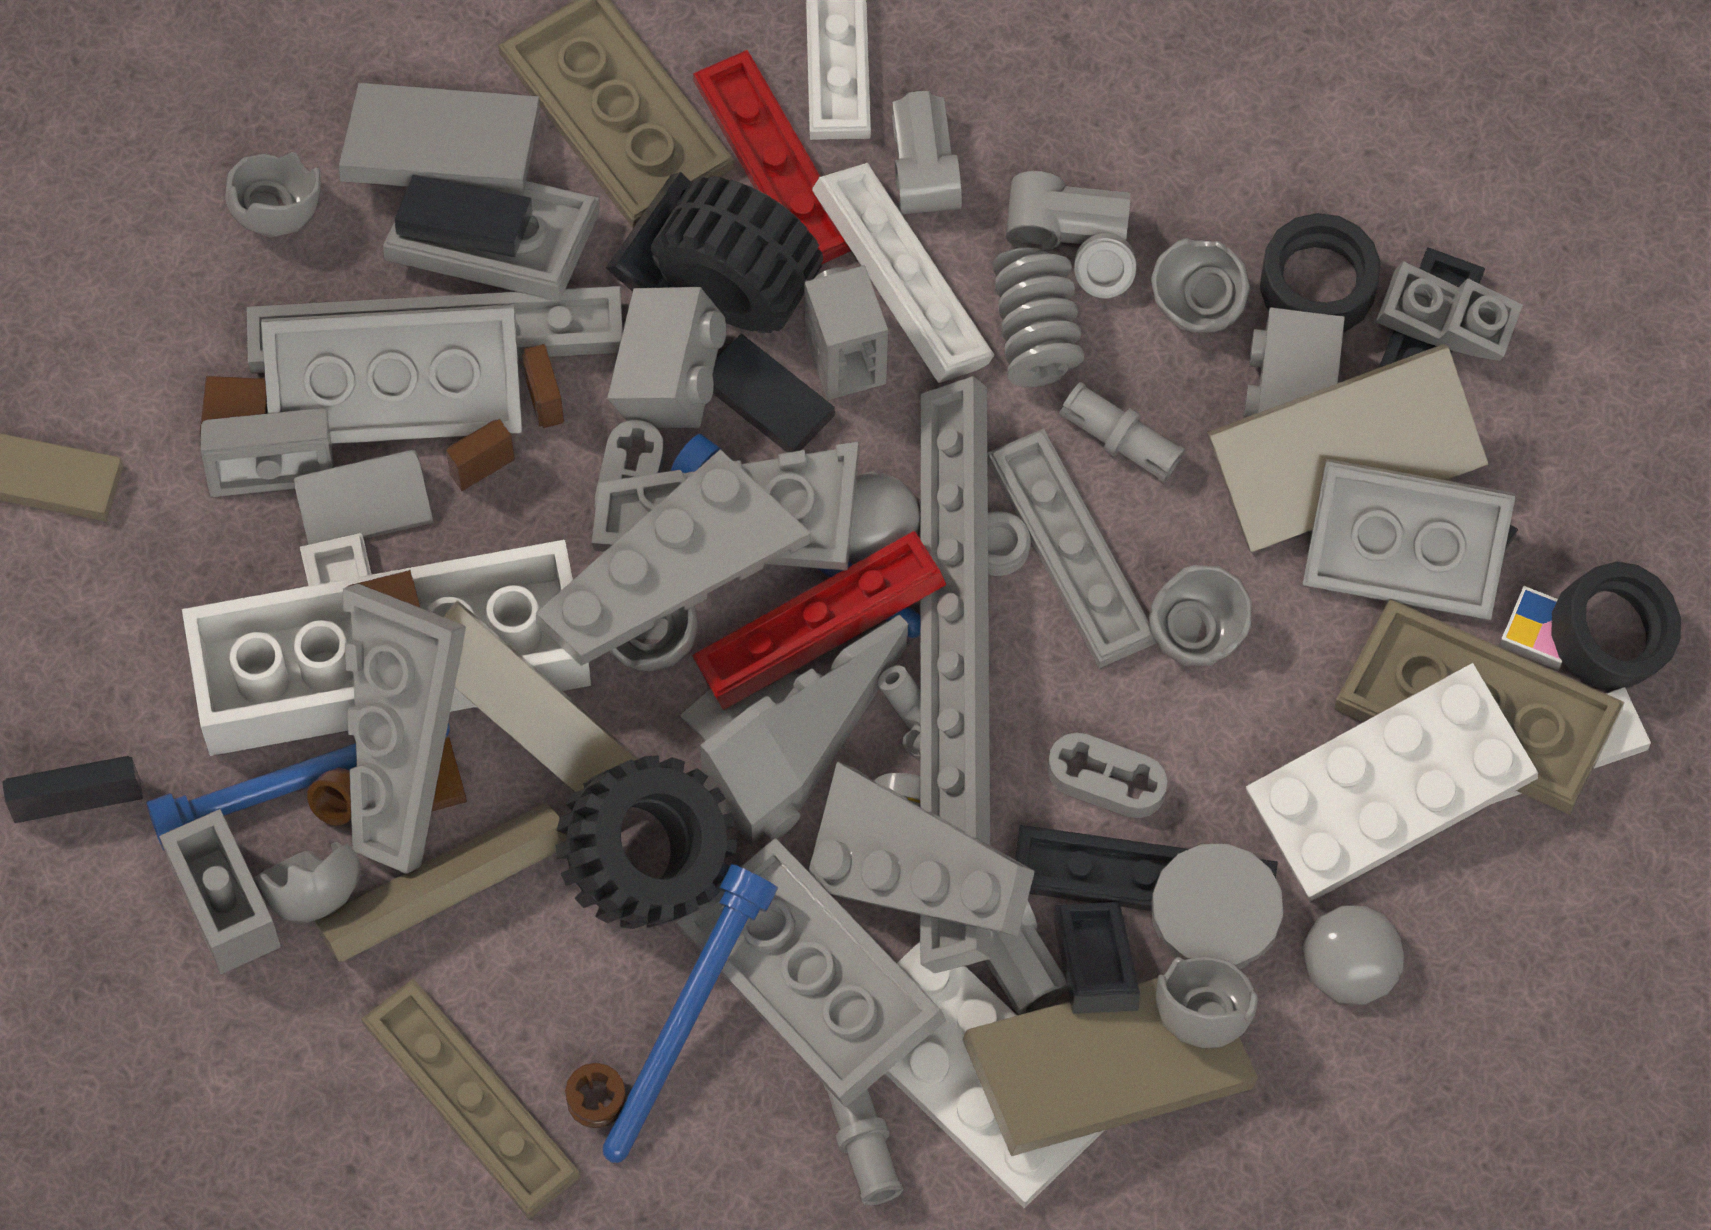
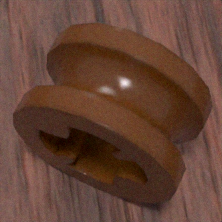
[565,1063,626,1128]

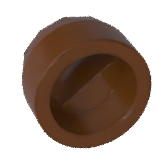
[307,768,351,826]

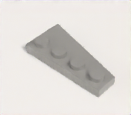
[592,442,860,570]
[536,450,811,666]
[343,583,466,874]
[808,762,1035,936]

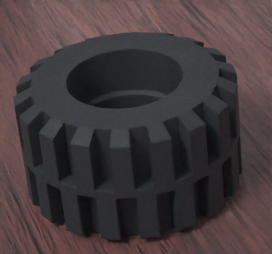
[651,176,824,333]
[555,755,737,929]

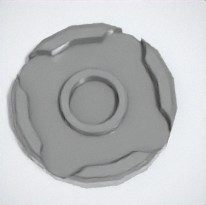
[1151,844,1283,970]

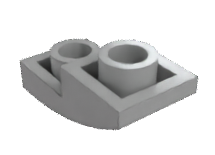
[1375,261,1523,361]

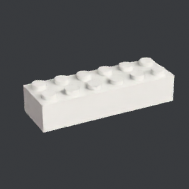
[182,540,591,756]

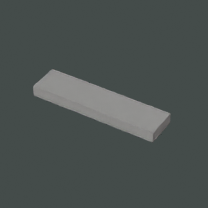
[987,429,1156,668]

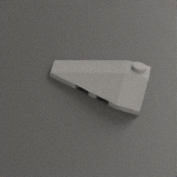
[700,615,908,846]

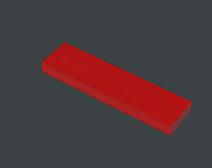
[693,50,852,264]
[692,531,947,710]

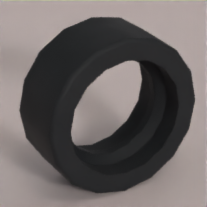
[1260,213,1381,333]
[1551,561,1681,690]

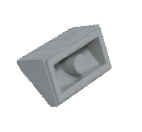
[201,408,334,497]
[293,450,434,545]

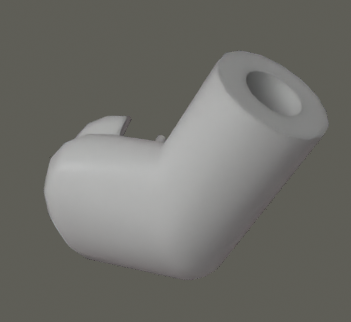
[878,666,921,760]

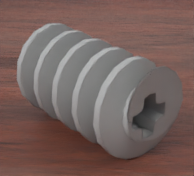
[993,247,1085,388]

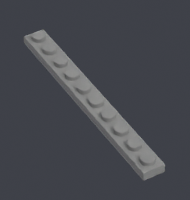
[920,376,991,973]

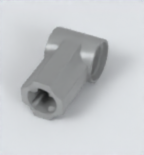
[892,91,962,214]
[1006,171,1131,250]
[985,900,1067,1015]

